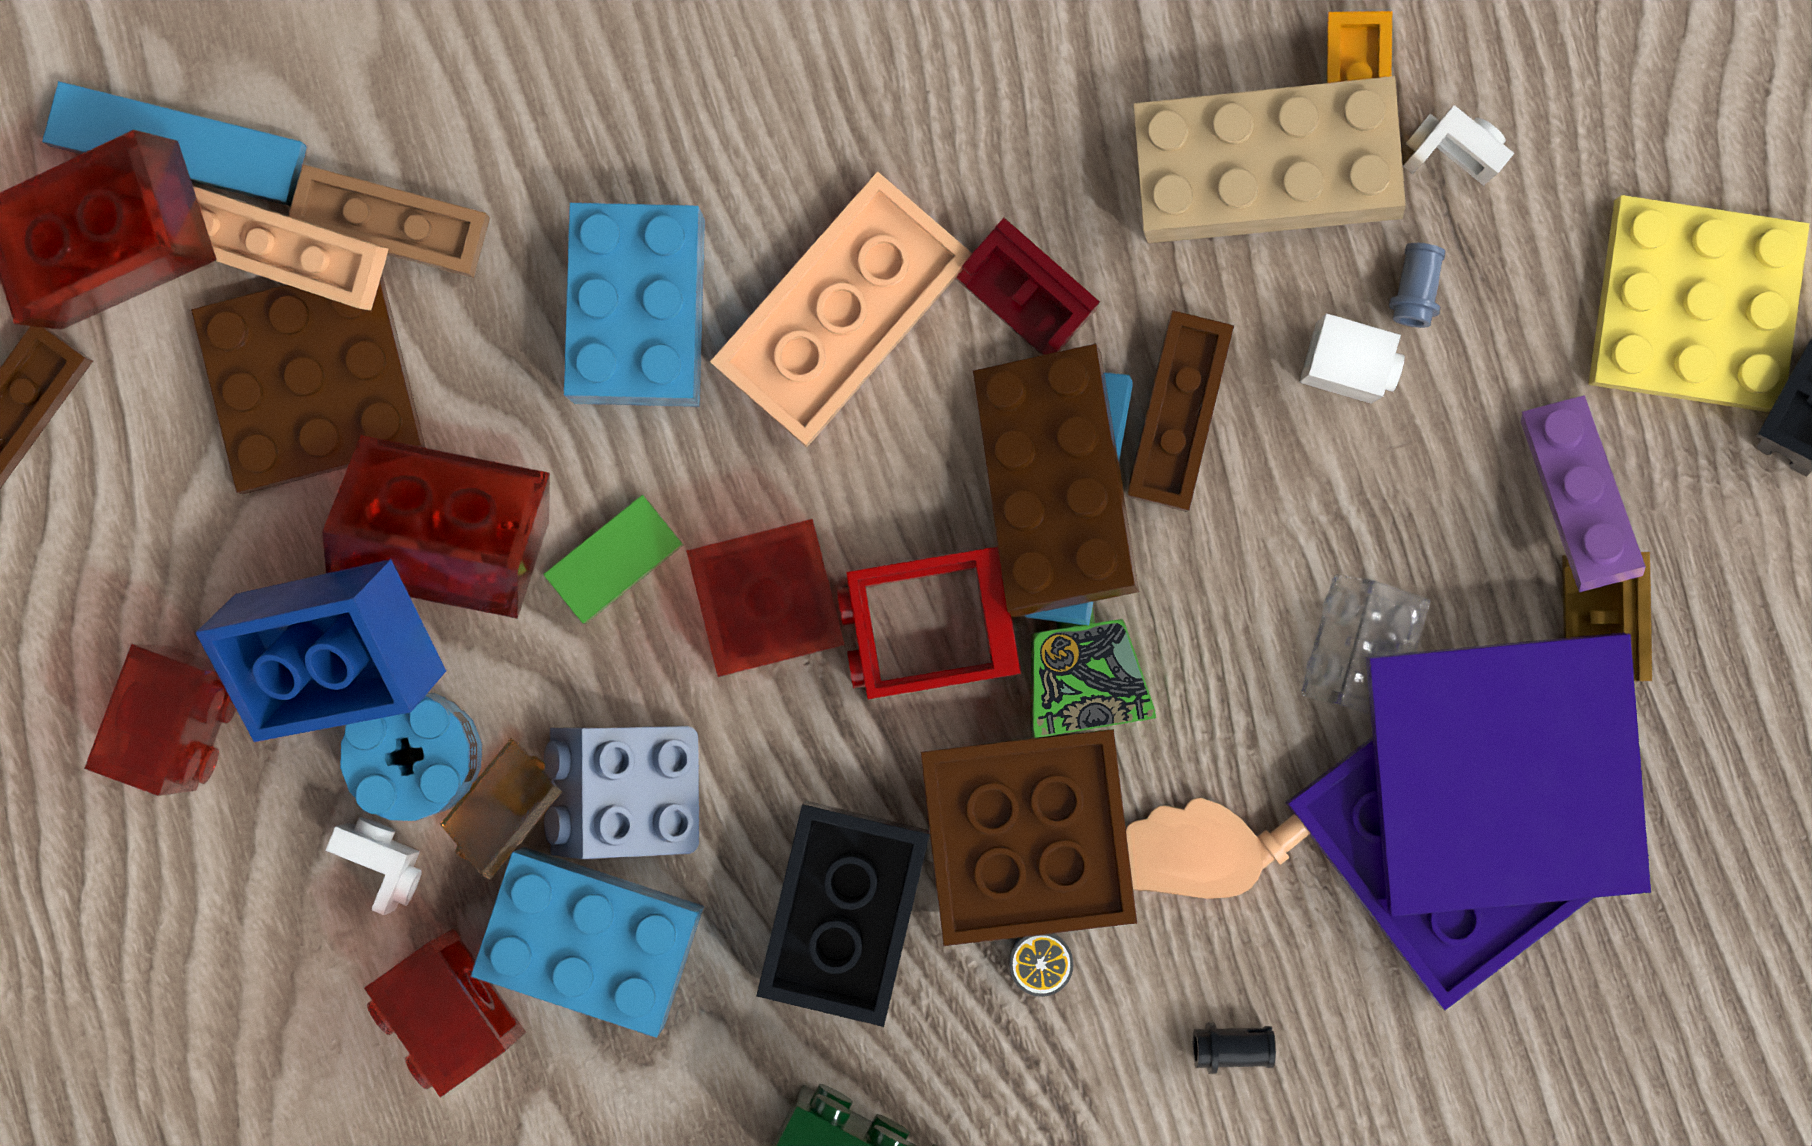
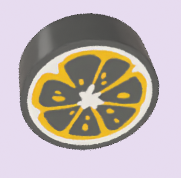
[1009,933,1073,997]

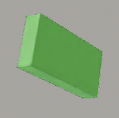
[543,495,684,624]

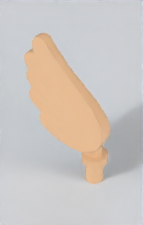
[1126,798,1310,899]

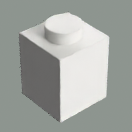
[1299,313,1405,404]

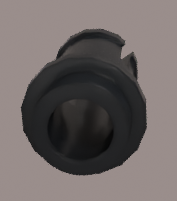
[1192,1022,1276,1074]

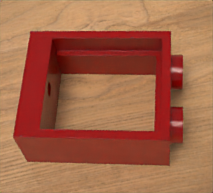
[837,546,1021,699]

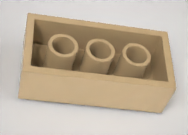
[1134,76,1406,244]

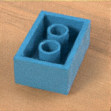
[564,203,705,407]
[471,847,704,1038]

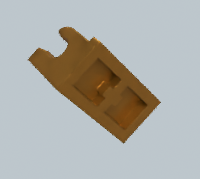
[1562,552,1652,681]

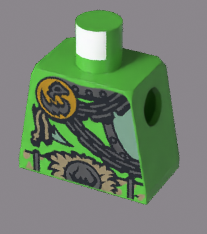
[1030,607,1156,738]

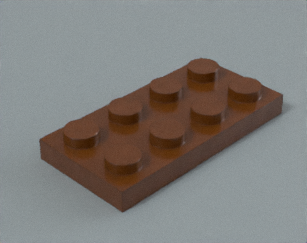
[973,343,1140,617]

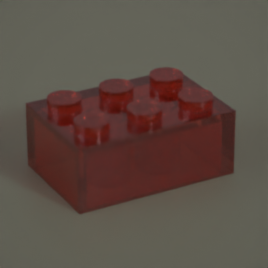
[0,129,217,330]
[322,435,550,619]

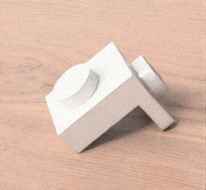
[1403,105,1514,185]
[325,817,422,915]

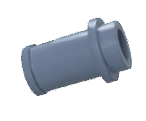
[1389,243,1446,328]

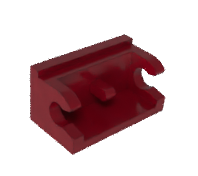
[956,217,1100,355]

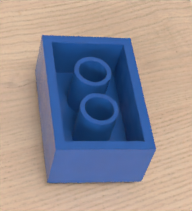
[195,559,446,742]

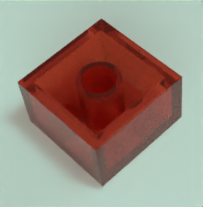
[686,519,846,677]
[84,644,237,796]
[364,929,526,1098]

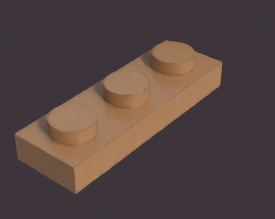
[288,164,490,278]

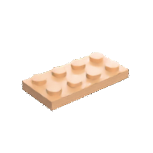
[710,171,972,447]

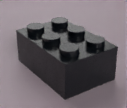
[756,800,930,1027]

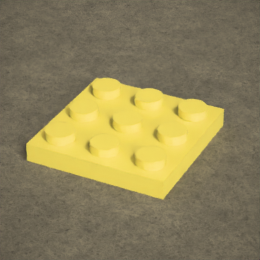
[1588,195,1810,412]

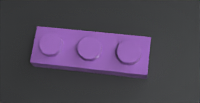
[1521,395,1646,592]

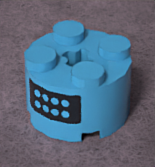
[340,693,482,821]

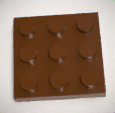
[191,274,426,495]
[921,729,1137,946]

